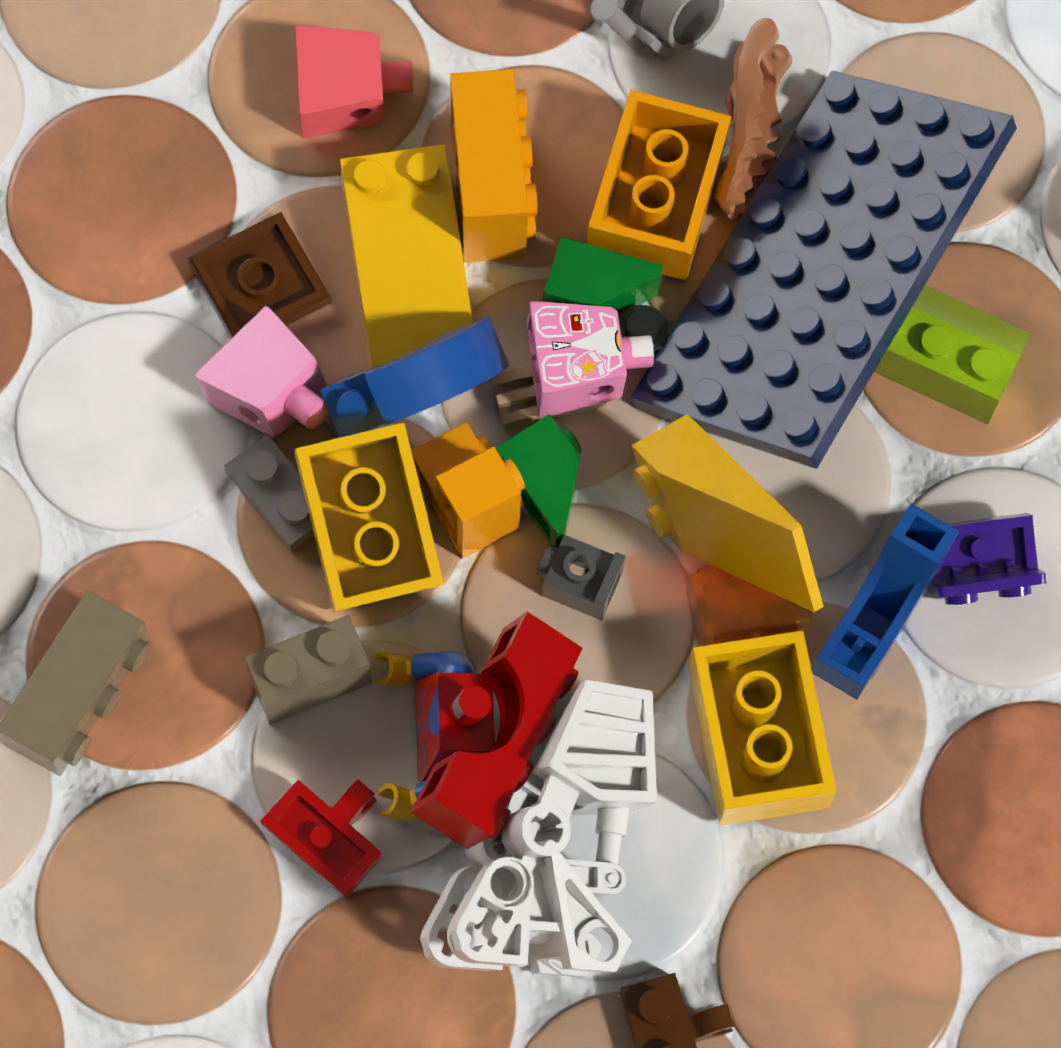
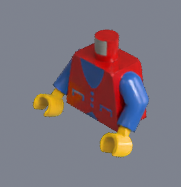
[374,651,495,822]

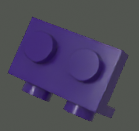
[928,513,1047,605]

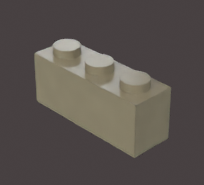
[0,590,151,777]

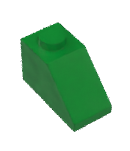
[543,237,663,315]
[495,414,582,548]

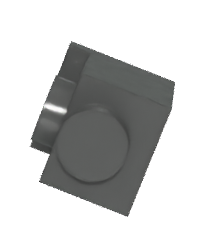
[537,535,626,621]

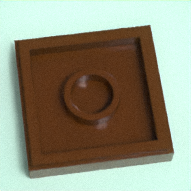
[187,212,331,339]

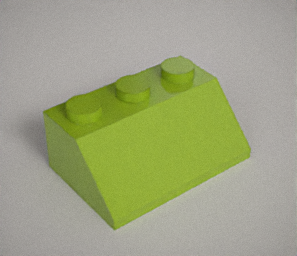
[874,285,1031,424]

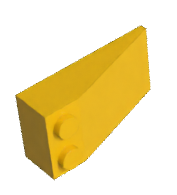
[340,144,473,368]
[632,414,824,612]

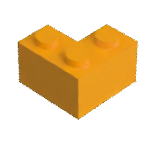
[411,422,525,559]

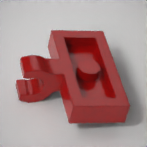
[260,779,383,899]

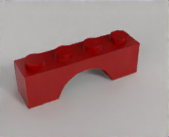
[410,611,583,849]

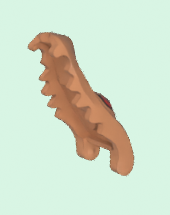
[713,18,792,220]

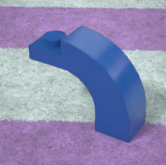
[320,316,509,438]
[811,503,960,700]

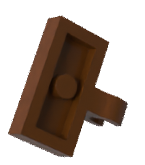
[620,973,734,1048]

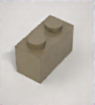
[245,615,372,725]

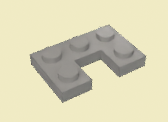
[224,372,416,552]

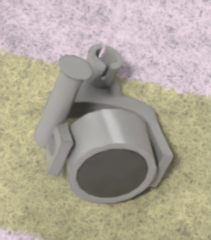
[590,0,724,61]

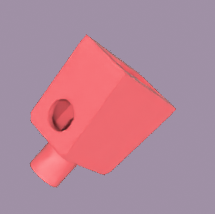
[295,25,413,138]

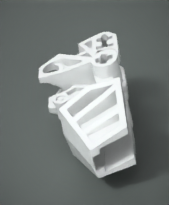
[420,679,657,977]

